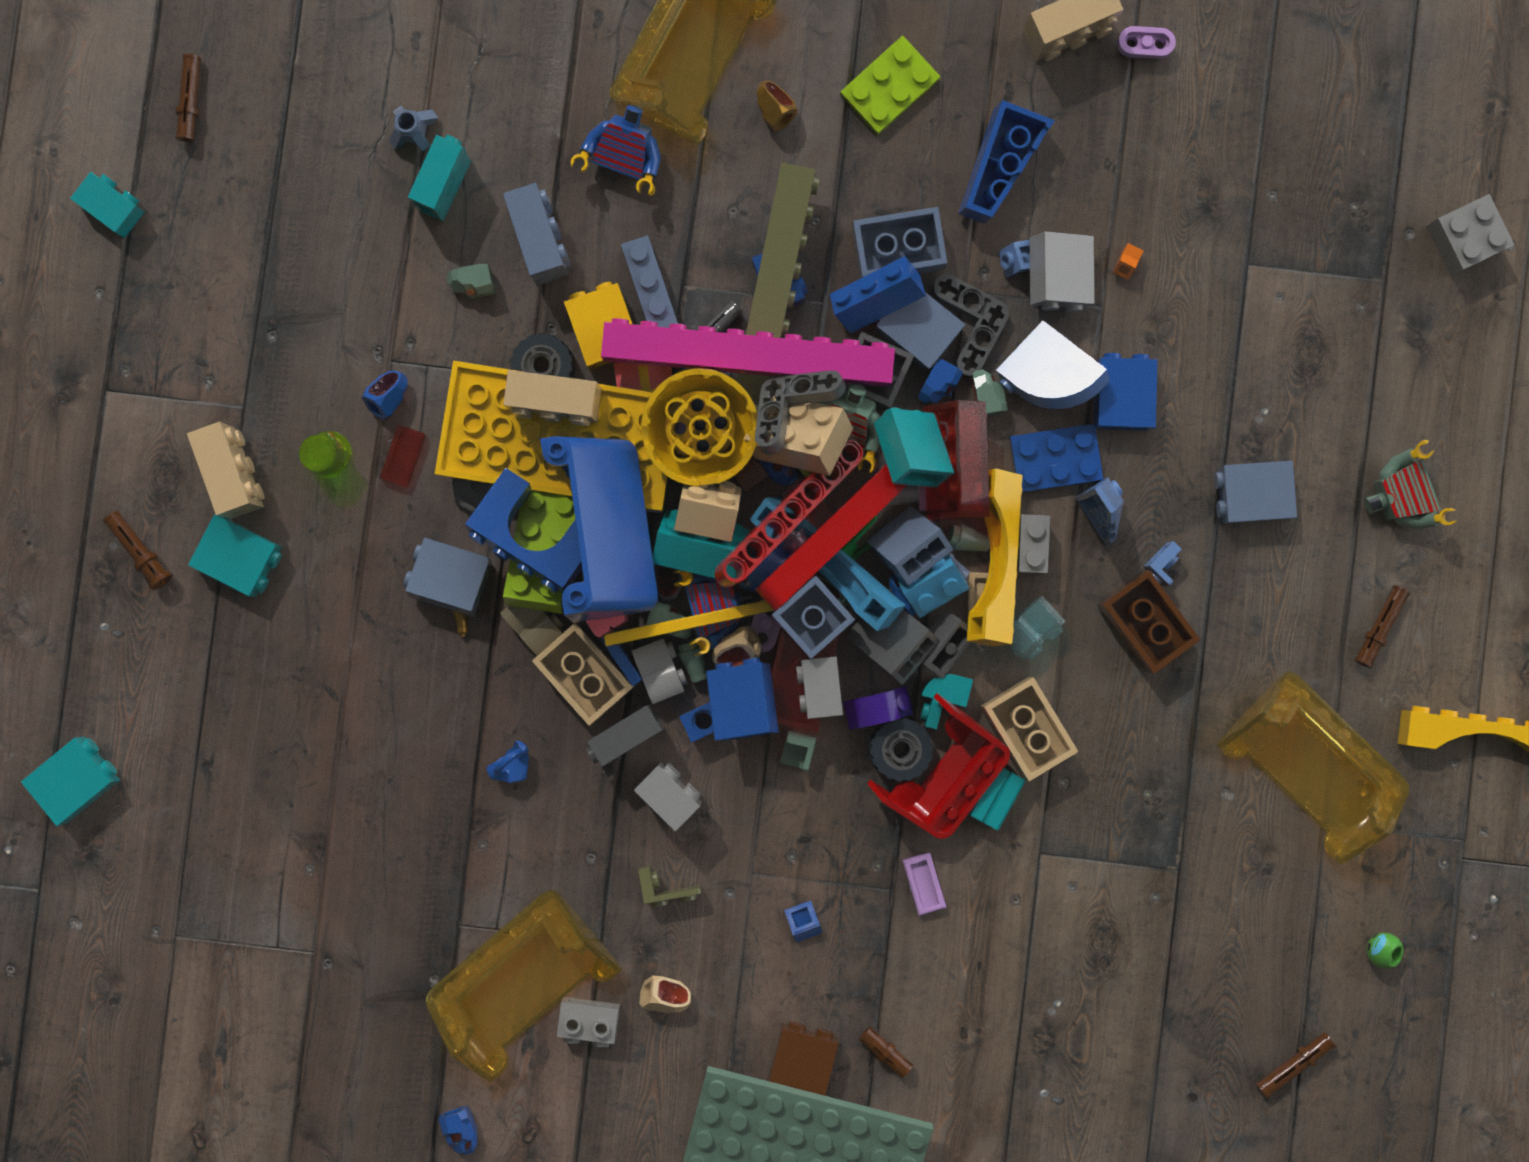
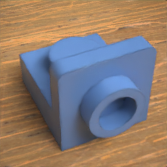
[999,240,1030,277]
[1144,541,1181,586]

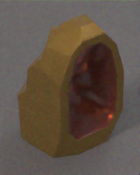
[756,80,798,131]

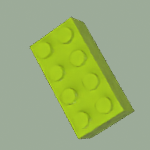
[503,490,575,614]

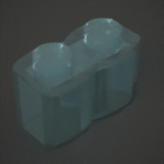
[1008,596,1066,660]

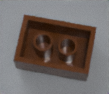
[1097,570,1201,674]

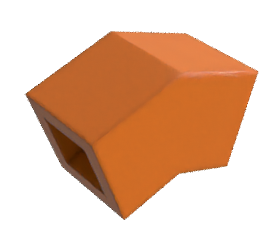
[1113,243,1144,280]

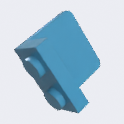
[896,554,970,618]

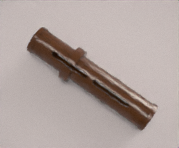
[175,54,201,142]
[1354,585,1410,668]
[1255,1032,1336,1099]

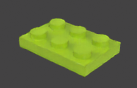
[840,35,941,136]

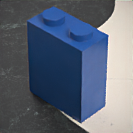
[1094,353,1158,431]
[706,658,779,741]

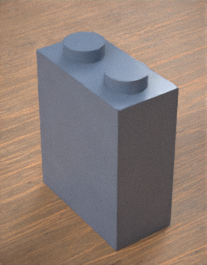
[875,292,965,372]
[1214,461,1297,524]
[866,506,954,586]
[403,538,492,617]

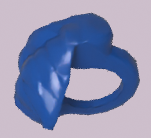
[487,740,529,783]

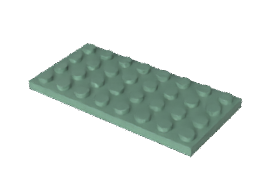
[682,1066,933,1162]

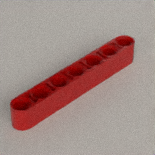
[715,440,863,588]
[755,463,907,611]

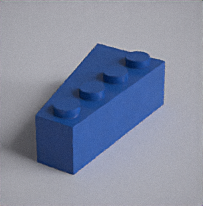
[958,100,1055,224]

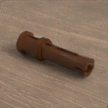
[103,511,173,591]

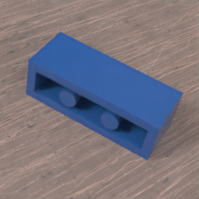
[830,256,926,333]

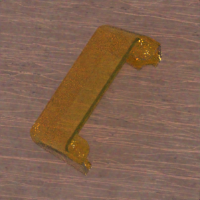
[610,0,778,145]
[1217,671,1409,865]
[426,890,622,1083]

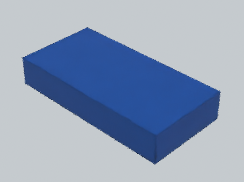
[601,633,643,686]

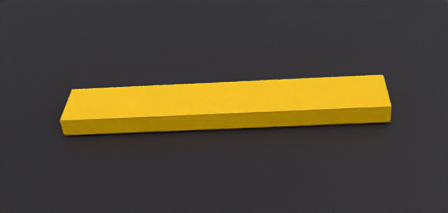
[604,600,774,646]

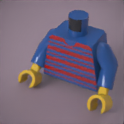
[571,105,661,196]
[673,570,754,657]

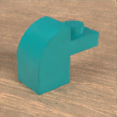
[919,674,973,729]

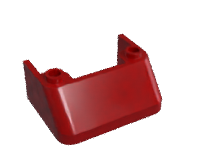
[867,693,1010,839]

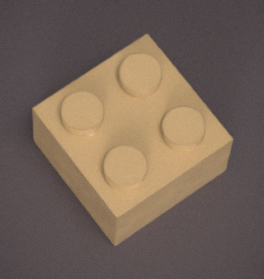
[674,481,741,542]

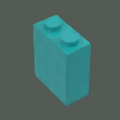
[407,135,471,222]
[874,407,954,487]
[188,514,282,597]
[21,736,120,826]

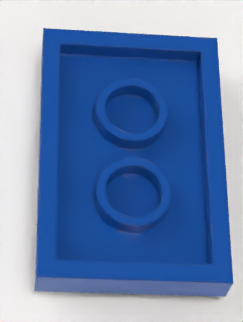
[1009,424,1103,492]

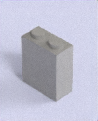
[1029,231,1094,313]

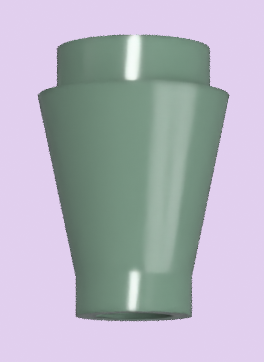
[947,523,990,553]
[676,638,707,682]

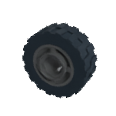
[510,333,576,378]
[868,718,933,782]

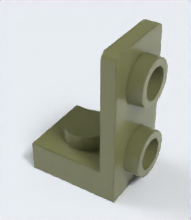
[638,865,702,907]

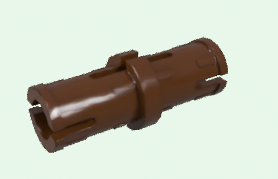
[858,1026,914,1079]

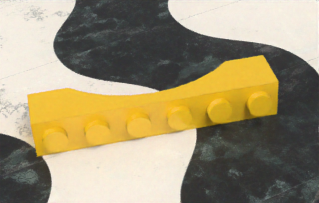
[967,468,1022,646]
[1397,706,1529,753]

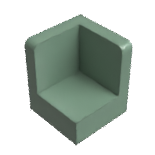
[780,730,816,771]

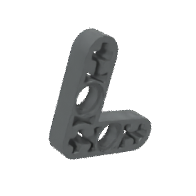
[933,274,1009,378]
[755,370,846,455]

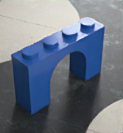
[465,468,582,593]

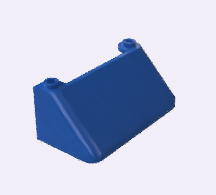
[540,436,658,623]

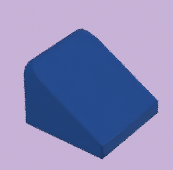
[784,900,822,942]

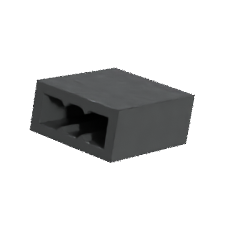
[846,610,940,685]
[586,704,665,766]

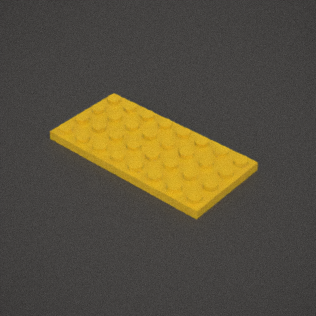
[435,361,677,511]

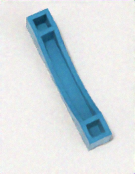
[750,496,906,631]

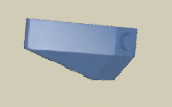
[1075,477,1124,545]

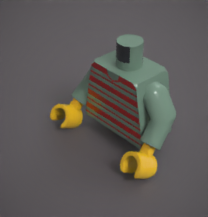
[815,384,881,473]
[1364,440,1458,529]

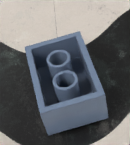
[503,183,571,286]
[852,207,947,279]

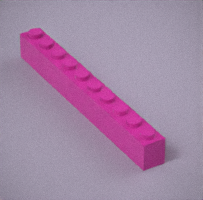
[601,318,895,387]

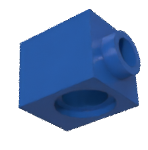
[679,702,714,743]

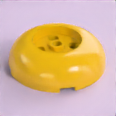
[641,368,757,486]

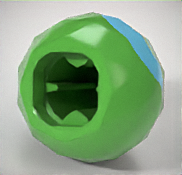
[1366,932,1404,969]

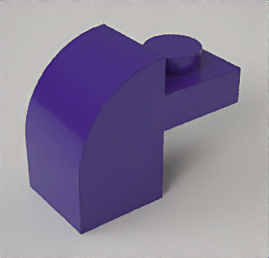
[843,686,913,730]

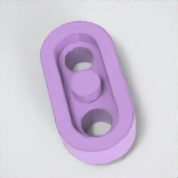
[1117,26,1176,59]
[751,599,781,652]

